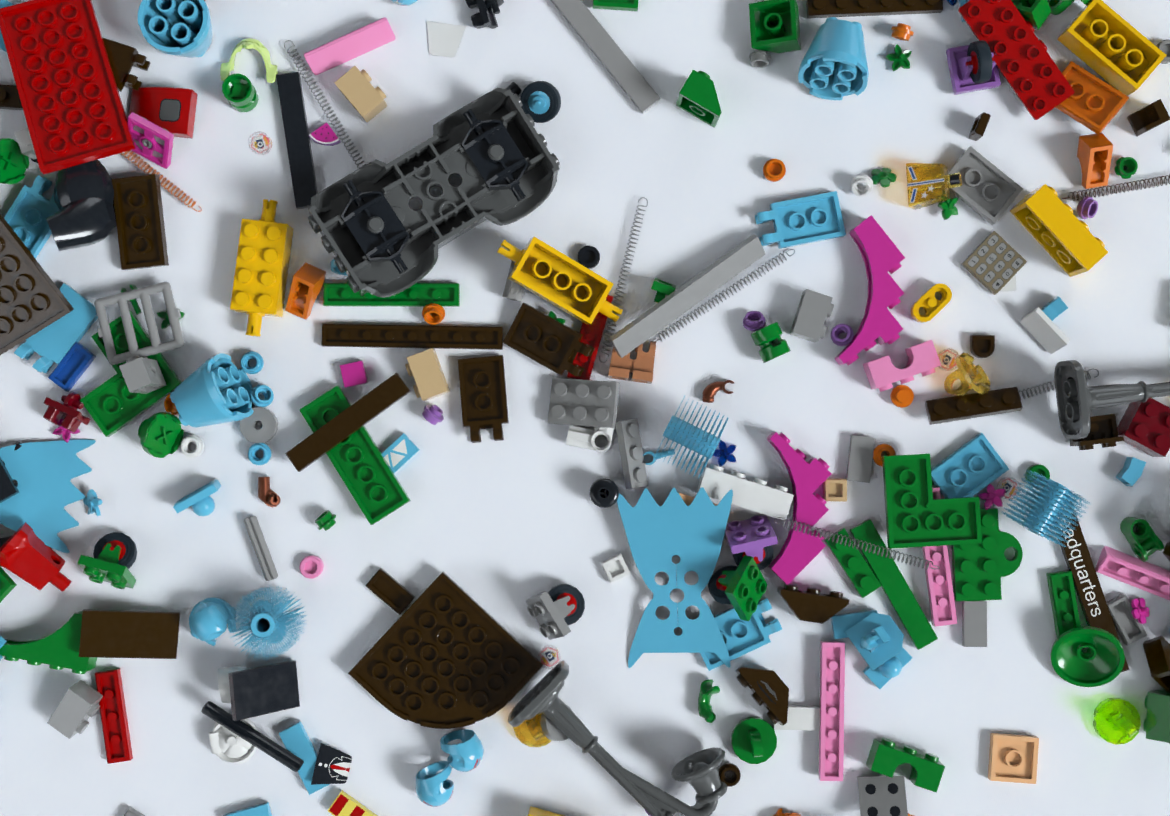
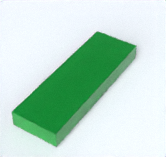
[1046,570,1081,638]

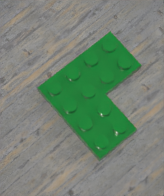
[80,311,182,437]
[882,454,982,548]

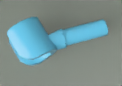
[643,449,675,465]

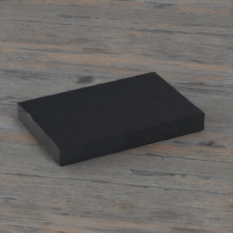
[228,660,300,721]

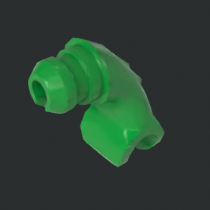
[698,679,720,723]

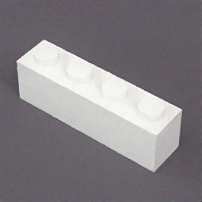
[696,464,794,520]

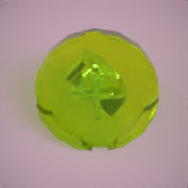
[1093,698,1141,745]

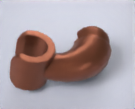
[702,380,734,403]

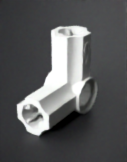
[566,410,618,453]

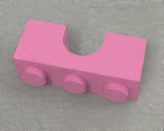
[863,340,941,392]

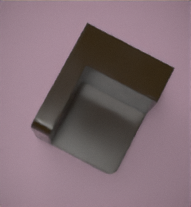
[1127,99,1170,136]

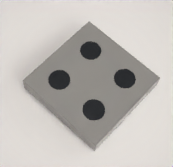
[857,776,908,816]

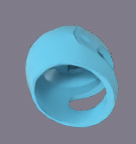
[440,729,484,772]
[415,761,454,807]

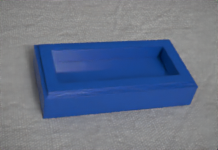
[48,342,96,392]

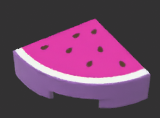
[309,122,341,146]

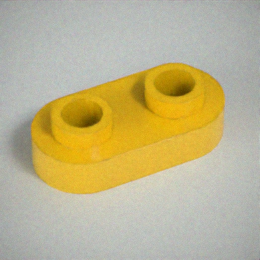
[911,283,952,323]

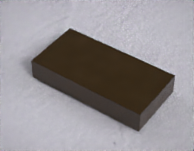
[365,568,415,615]

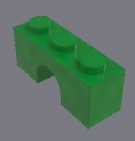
[866,738,945,793]

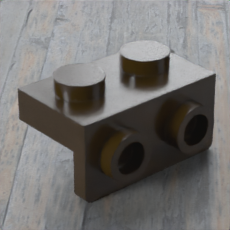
[1069,414,1124,450]

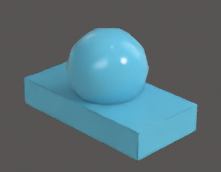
[173,479,221,517]
[862,647,912,689]

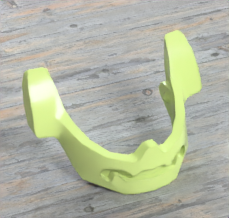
[220,38,278,83]

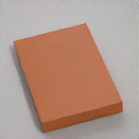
[1056,61,1129,135]

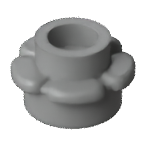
[749,49,771,68]

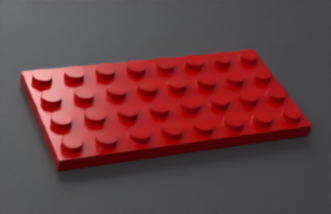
[0,0,136,175]

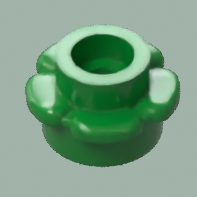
[1114,157,1138,179]
[315,510,336,531]

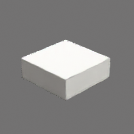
[601,553,631,584]

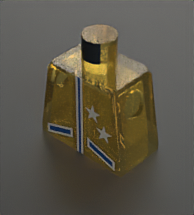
[906,163,962,210]

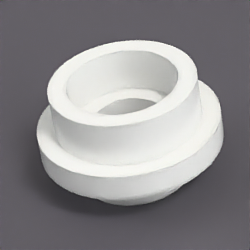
[850,174,873,197]
[180,435,204,458]

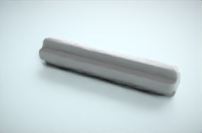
[243,516,278,581]

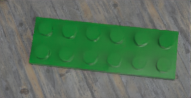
[300,385,411,525]

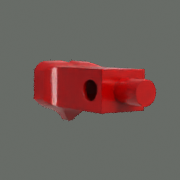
[0,522,72,592]

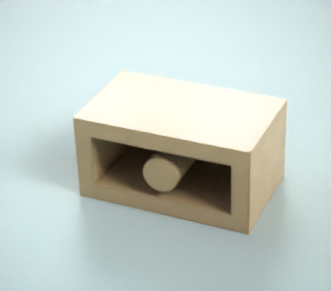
[334,66,387,123]
[405,348,450,401]

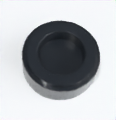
[577,246,600,269]

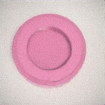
[299,555,324,579]

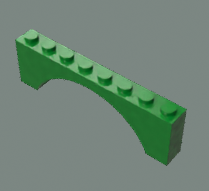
[0,610,97,674]

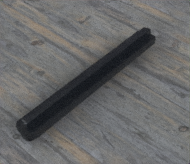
[201,701,304,772]

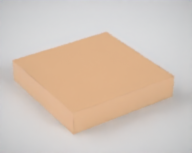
[988,733,1039,784]

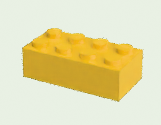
[1057,0,1167,96]
[1010,184,1108,277]

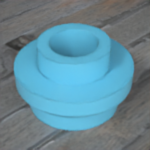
[240,351,264,374]
[250,385,274,407]
[248,443,271,465]

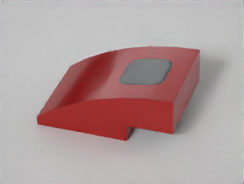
[129,87,198,139]

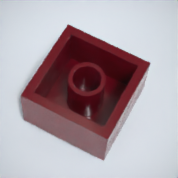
[1117,398,1170,457]

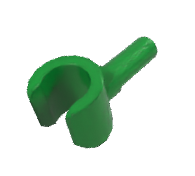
[121,284,142,315]

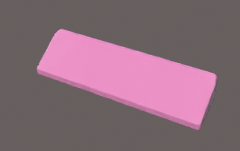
[304,17,396,75]
[1095,546,1170,600]

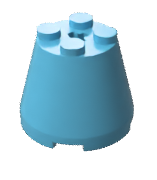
[138,0,212,58]
[798,17,869,100]
[170,353,254,428]

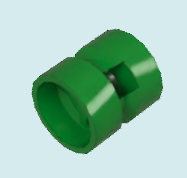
[222,74,258,112]
[750,322,791,363]

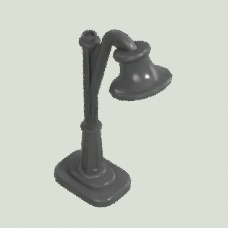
[1054,360,1170,439]
[508,660,727,816]

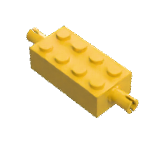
[230,199,294,337]
[497,237,623,324]

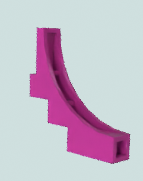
[834,215,905,366]
[767,432,831,585]

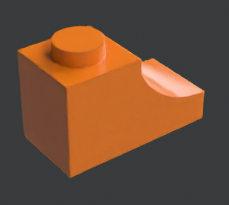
[1077,133,1113,189]
[285,263,326,320]

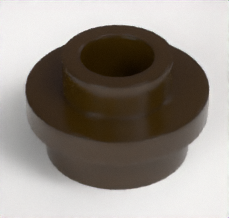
[719,763,741,787]

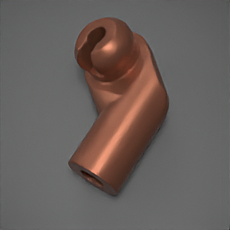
[258,477,281,507]

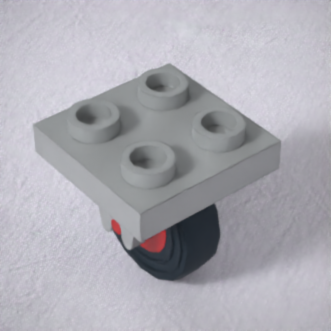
[526,584,585,640]

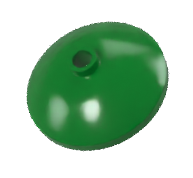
[1050,626,1125,687]

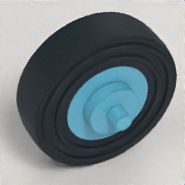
[520,81,561,123]

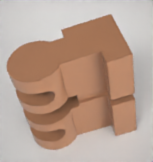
[608,341,656,384]

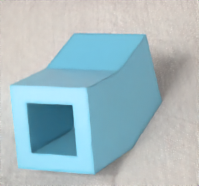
[1041,296,1068,321]
[1116,457,1146,486]

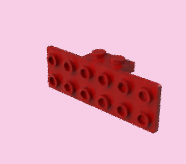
[958,0,1075,120]

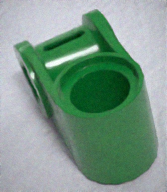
[1120,517,1164,562]

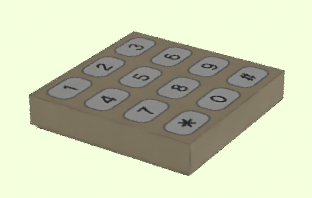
[961,231,1027,295]

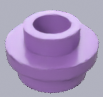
[1077,196,1098,219]
[743,311,766,331]
[831,324,854,346]
[422,404,444,425]

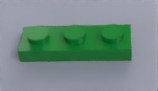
[824,528,882,598]

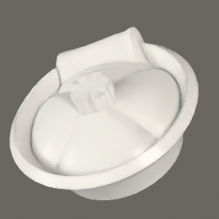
[208,719,257,764]

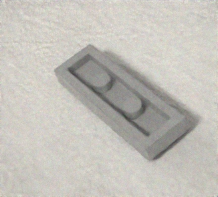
[615,418,648,489]

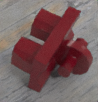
[43,392,91,433]

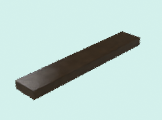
[285,373,411,472]

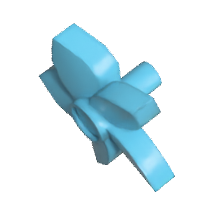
[83,489,103,516]

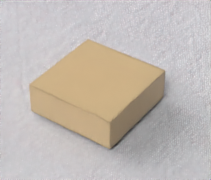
[823,478,847,502]

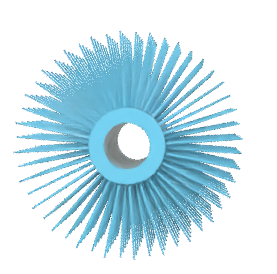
[655,396,729,479]
[1002,469,1090,547]
[230,585,307,660]

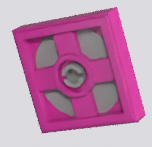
[127,112,174,169]

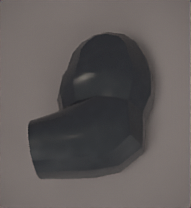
[46,159,117,251]

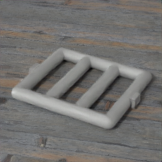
[94,282,184,365]

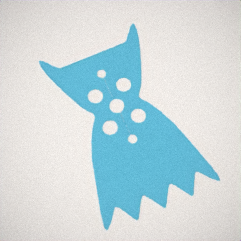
[0,439,96,553]
[617,487,733,668]

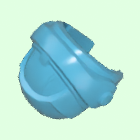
[189,597,236,646]

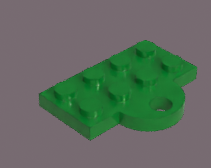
[951,508,1023,601]

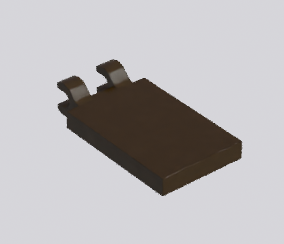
[103,38,150,92]
[503,302,595,377]
[458,355,509,443]

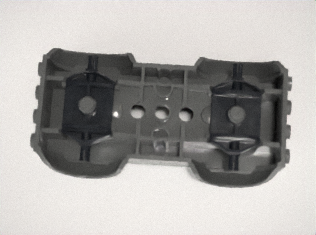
[307,87,560,298]

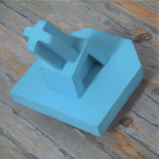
[845,612,904,671]

